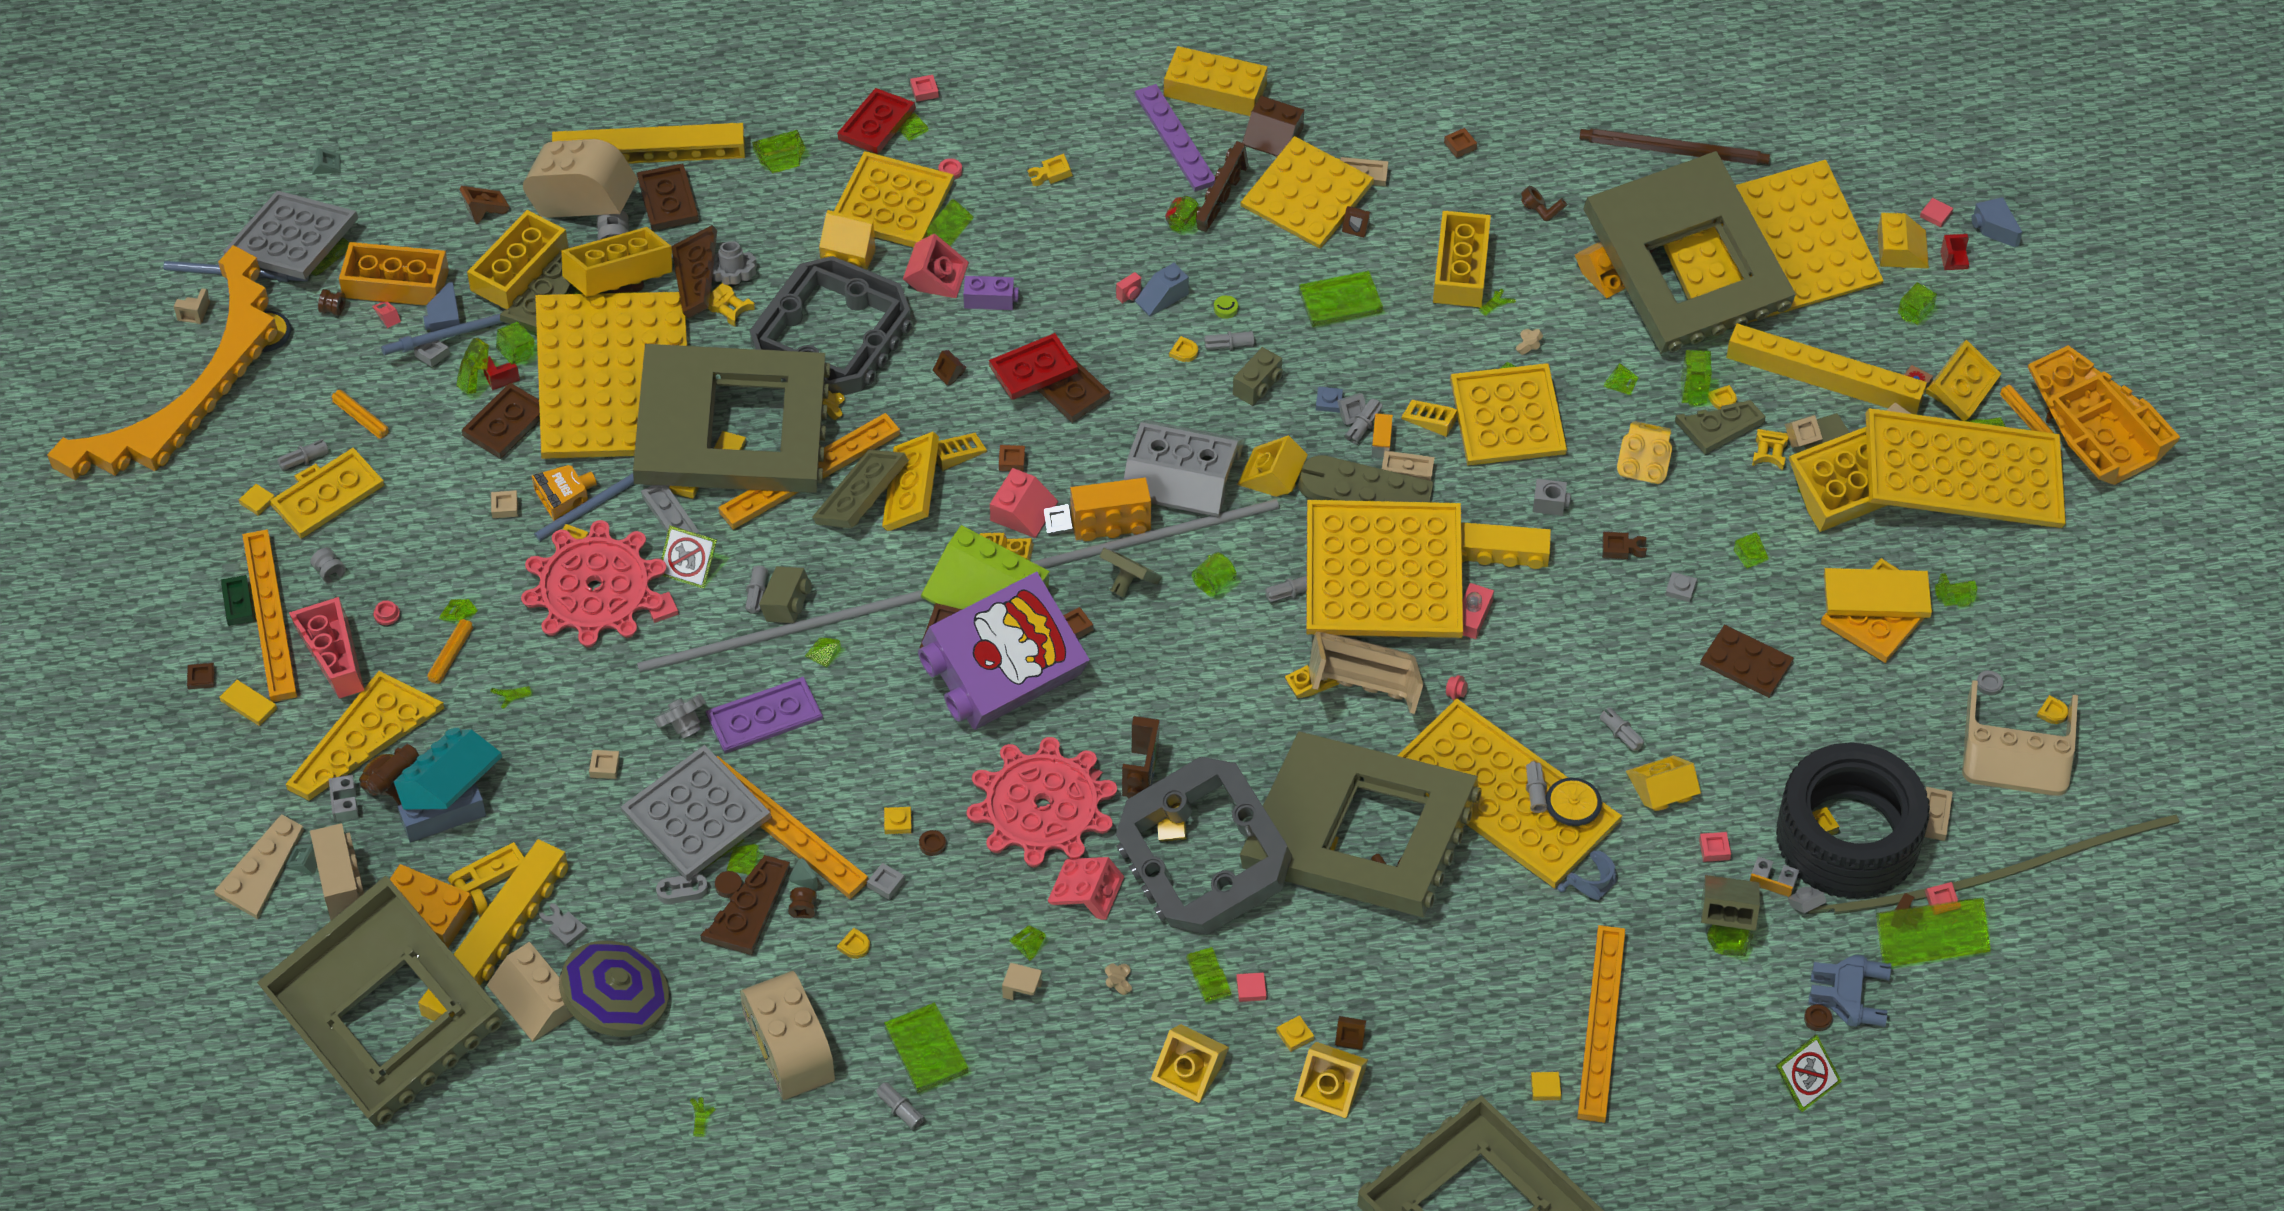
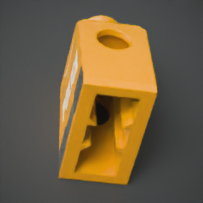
[532,465,597,521]

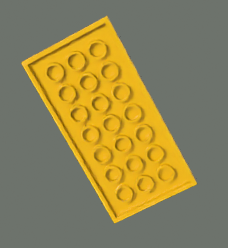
[1865,408,2066,528]
[1397,698,1622,889]

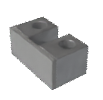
[329,775,359,822]

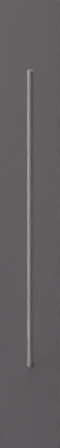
[637,499,1279,673]

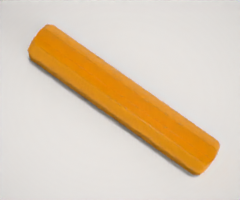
[2000,385,2054,433]
[331,390,389,439]
[427,619,473,684]

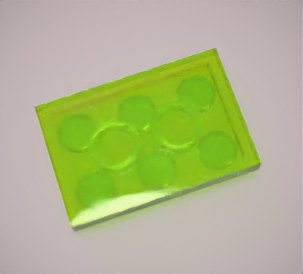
[1299,271,1383,327]
[884,1002,968,1094]

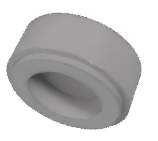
[1977,670,2003,695]

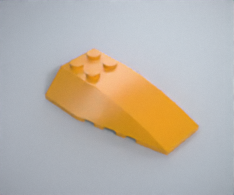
[2028,345,2180,485]

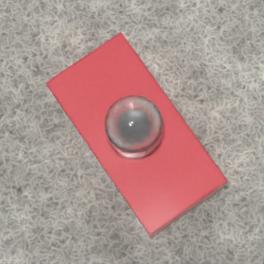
[1462,583,1494,639]

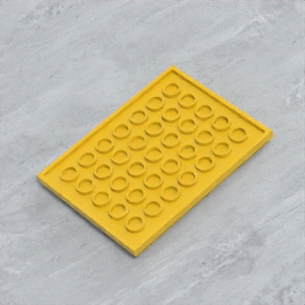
[1663,160,1884,323]
[535,292,687,459]

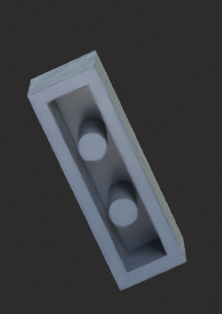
[398,783,486,842]

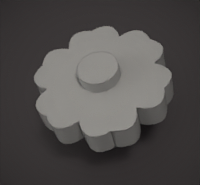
[712,241,757,285]
[653,693,706,739]

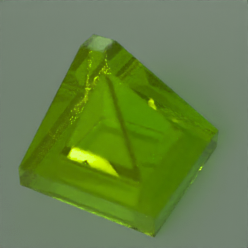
[1603,363,1639,395]
[439,599,478,621]
[805,637,841,668]
[726,844,760,875]
[1009,925,1046,961]

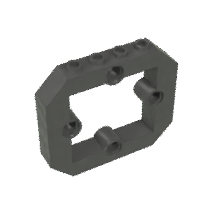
[750,256,912,395]
[1116,757,1292,935]

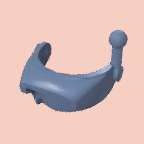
[1557,850,1617,900]

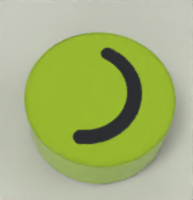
[1214,295,1238,319]

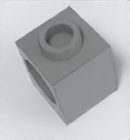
[1533,479,1571,516]

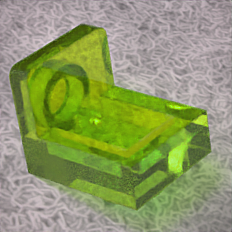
[1935,573,1978,607]
[1707,925,1754,956]

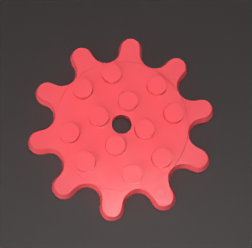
[521,520,666,648]
[967,737,1117,868]

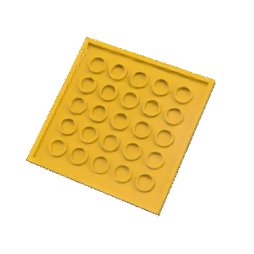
[1306,500,1463,638]

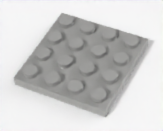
[223,191,358,280]
[621,745,772,881]

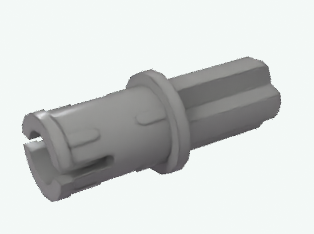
[1204,331,1254,350]
[1344,399,1383,445]
[277,439,329,470]
[745,565,768,614]
[1265,576,1307,602]
[1600,708,1644,751]
[1526,761,1547,813]
[876,1082,925,1130]

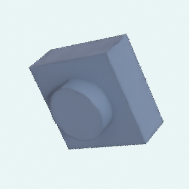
[1316,387,1343,413]

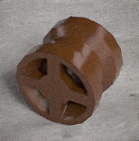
[318,289,346,317]
[788,887,817,919]

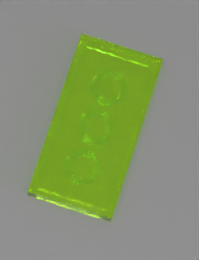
[1876,897,1991,967]

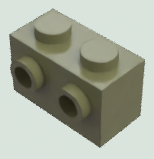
[1233,347,1283,406]
[759,566,811,623]

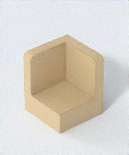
[174,288,210,324]
[1784,415,1823,448]
[1002,963,1042,1000]

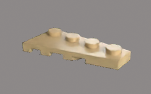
[214,814,304,919]

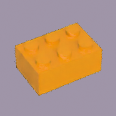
[1070,477,1151,542]
[390,864,474,948]

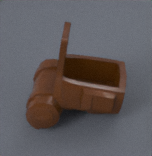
[359,744,419,805]

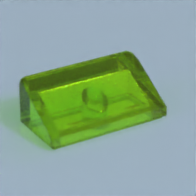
[927,199,974,246]

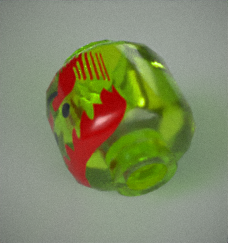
[1165,196,1199,233]

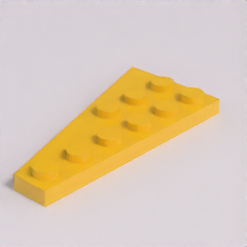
[286,671,445,801]

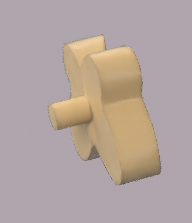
[1516,329,1543,355]
[1105,963,1132,995]

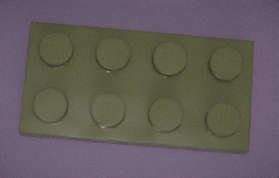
[812,450,909,528]

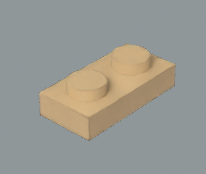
[1340,157,1388,186]
[1382,451,1435,481]
[1925,787,1953,841]

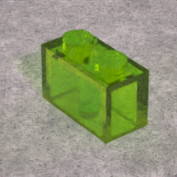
[1681,350,1712,406]

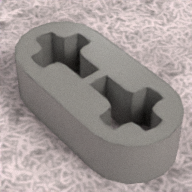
[656,874,708,904]

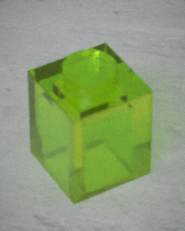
[1898,282,1937,325]
[496,322,535,365]

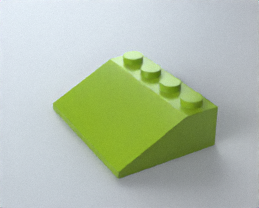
[921,525,1050,609]

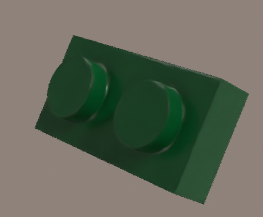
[221,575,254,626]

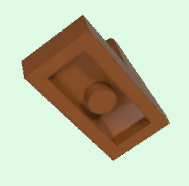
[459,186,510,224]

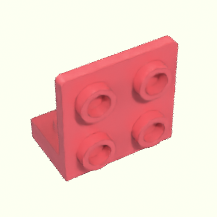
[1048,857,1124,920]

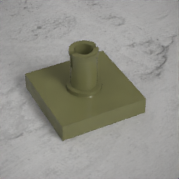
[1099,548,1162,598]

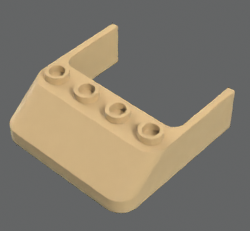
[1309,632,1423,714]
[1962,680,2078,796]

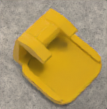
[1617,421,1672,484]

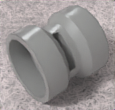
[310,547,346,583]

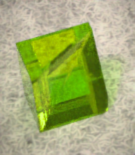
[1733,532,1769,569]

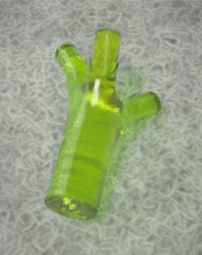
[1479,289,1516,316]
[490,686,531,709]
[690,1097,715,1137]

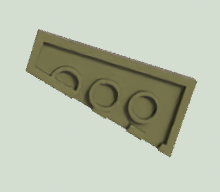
[500,251,573,333]

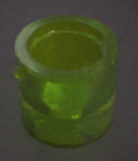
[1191,552,1237,597]

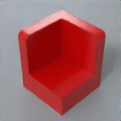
[1940,234,1969,270]
[481,356,520,391]

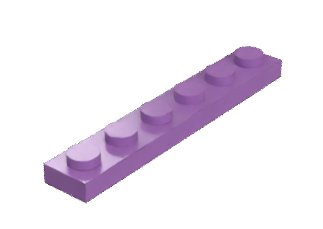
[1135,84,1215,192]

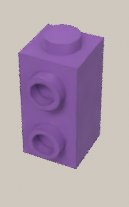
[963,276,1019,310]

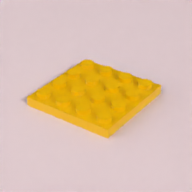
[1240,136,1374,249]
[834,151,954,248]
[1450,363,1567,466]

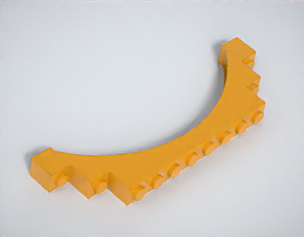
[47,245,278,480]

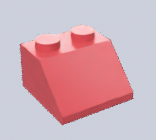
[903,233,969,298]
[990,468,1058,538]

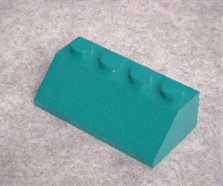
[394,728,503,810]

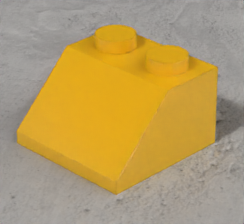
[819,210,876,270]
[1877,213,1929,268]
[1237,435,1308,497]
[1626,755,1701,811]
[1150,1024,1229,1103]
[1294,1042,1368,1118]

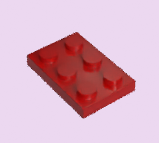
[837,88,916,154]
[989,333,1078,400]

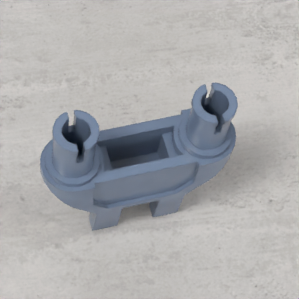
[1808,954,1891,1027]

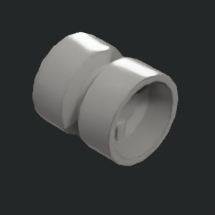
[597,210,629,240]

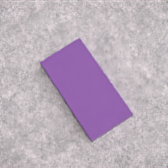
[706,676,823,754]

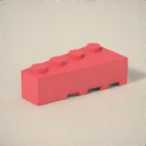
[289,597,364,699]

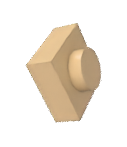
[491,490,518,518]
[589,750,620,779]

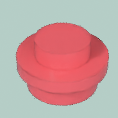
[374,601,400,625]
[1446,675,1468,701]

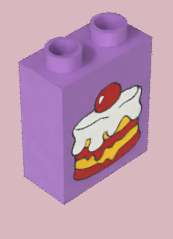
[918,572,1090,730]

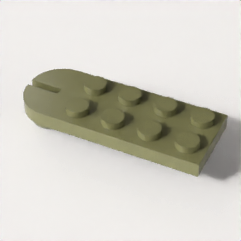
[1298,455,1433,502]

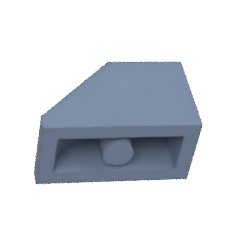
[1972,197,2022,247]
[1135,263,1189,317]
[423,282,460,332]

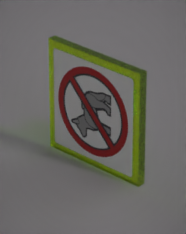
[661,525,718,589]
[1775,1035,1842,1112]

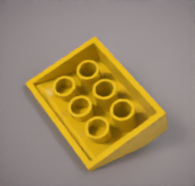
[1789,427,1888,532]

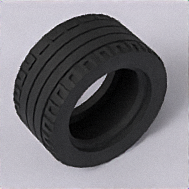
[1776,742,1930,899]

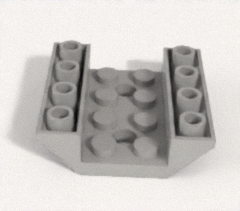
[1124,420,1245,517]

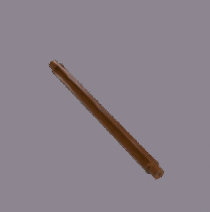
[1579,128,1770,165]

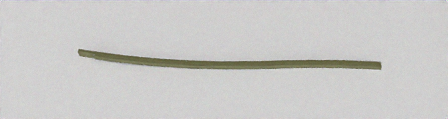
[1808,814,2180,914]

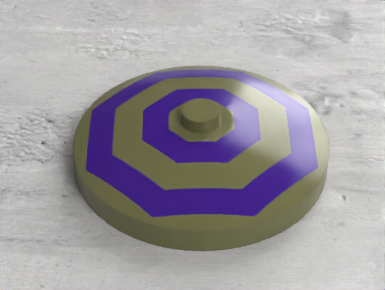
[559,940,669,1037]

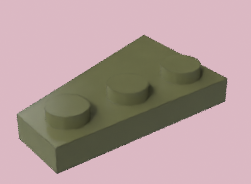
[1675,400,1766,454]

